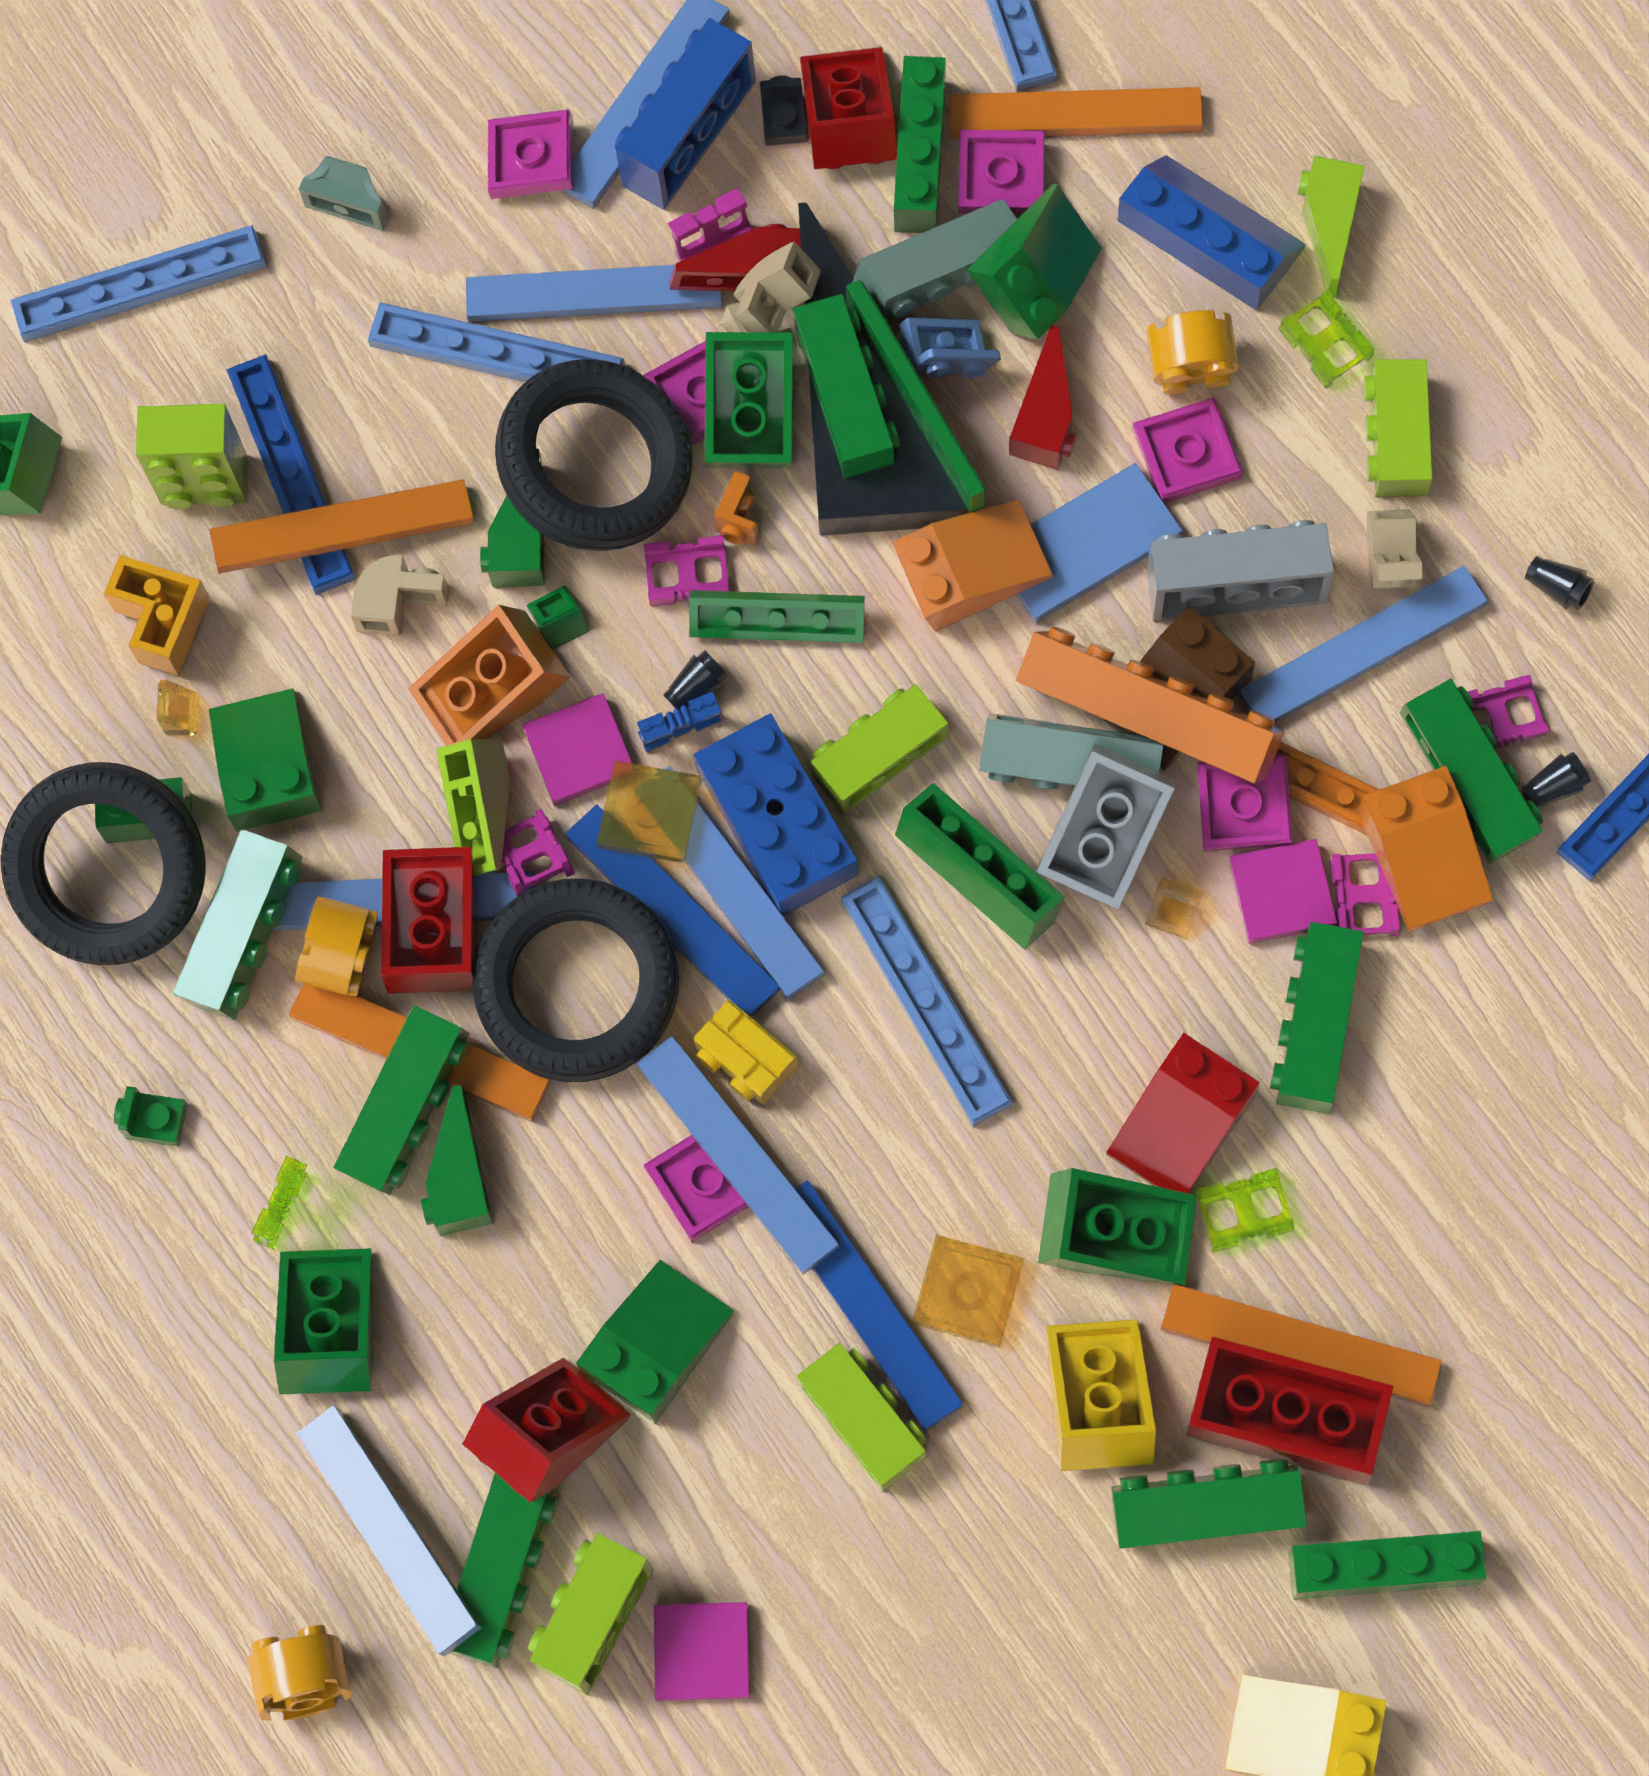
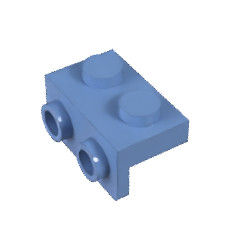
[899,318,1001,379]

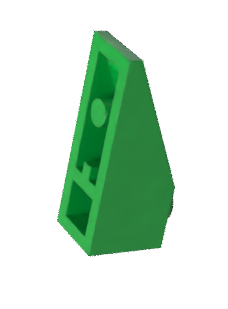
[480,449,544,587]
[421,1085,493,1236]

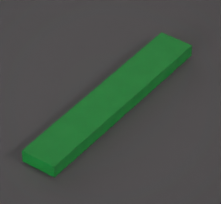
[846,279,986,513]

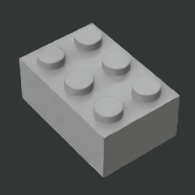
[1036,743,1176,909]

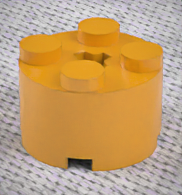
[1146,310,1239,395]
[295,896,379,997]
[247,1625,352,1721]

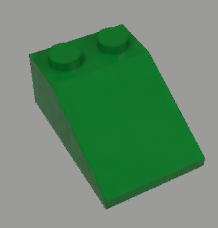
[966,183,1102,340]
[705,332,793,468]
[0,413,62,515]
[209,688,322,832]
[1038,1168,1197,1286]
[274,1248,373,1395]
[576,1260,735,1424]

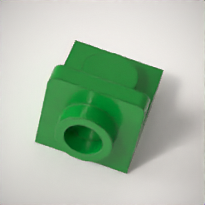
[114,1086,188,1147]

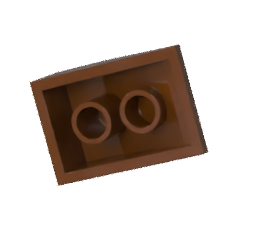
[1102,606,1255,772]

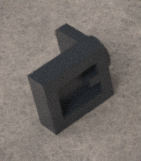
[760,75,807,146]

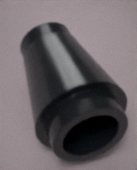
[1525,556,1594,610]
[663,650,728,710]
[1521,752,1591,808]

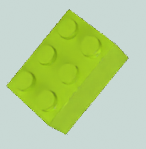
[136,403,247,509]
[528,1532,654,1696]

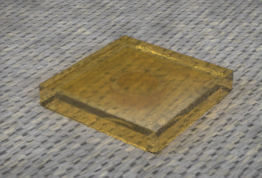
[597,761,702,863]
[912,1234,1024,1348]

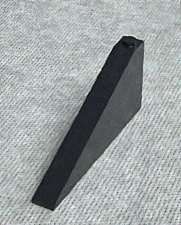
[798,202,983,536]

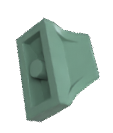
[299,156,389,231]

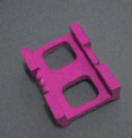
[668,188,752,261]
[644,536,729,607]
[1468,674,1549,749]
[501,808,575,897]
[1330,853,1400,936]

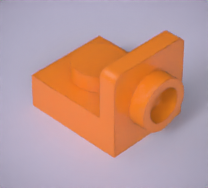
[714,470,759,546]

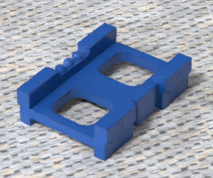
[637,692,721,753]

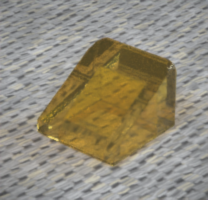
[157,680,200,735]
[1145,877,1204,939]

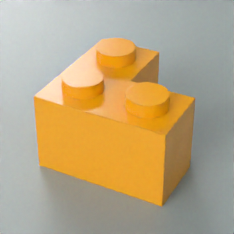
[104,555,210,676]

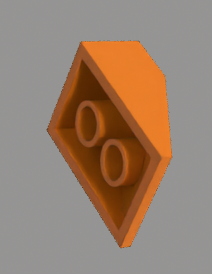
[892,499,1054,632]
[408,604,570,746]
[1358,766,1493,932]

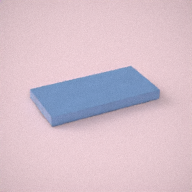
[1016,463,1183,623]

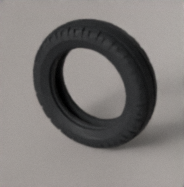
[495,359,692,551]
[1,762,206,965]
[472,878,679,1082]

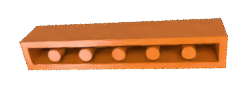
[1015,626,1285,783]

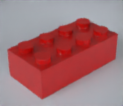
[1186,1336,1394,1485]

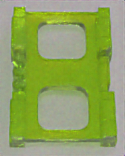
[1278,290,1375,389]
[251,1156,308,1250]
[1194,1168,1294,1253]

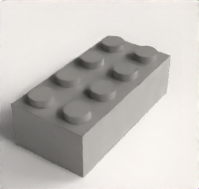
[1147,520,1334,622]

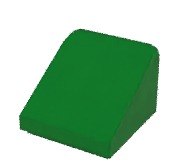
[526,586,588,649]

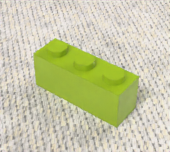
[1363,359,1432,497]
[811,684,949,814]
[796,1342,927,1492]

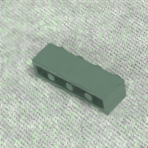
[853,199,1017,319]
[979,713,1164,789]

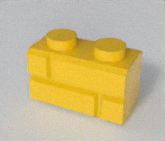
[693,999,798,1105]

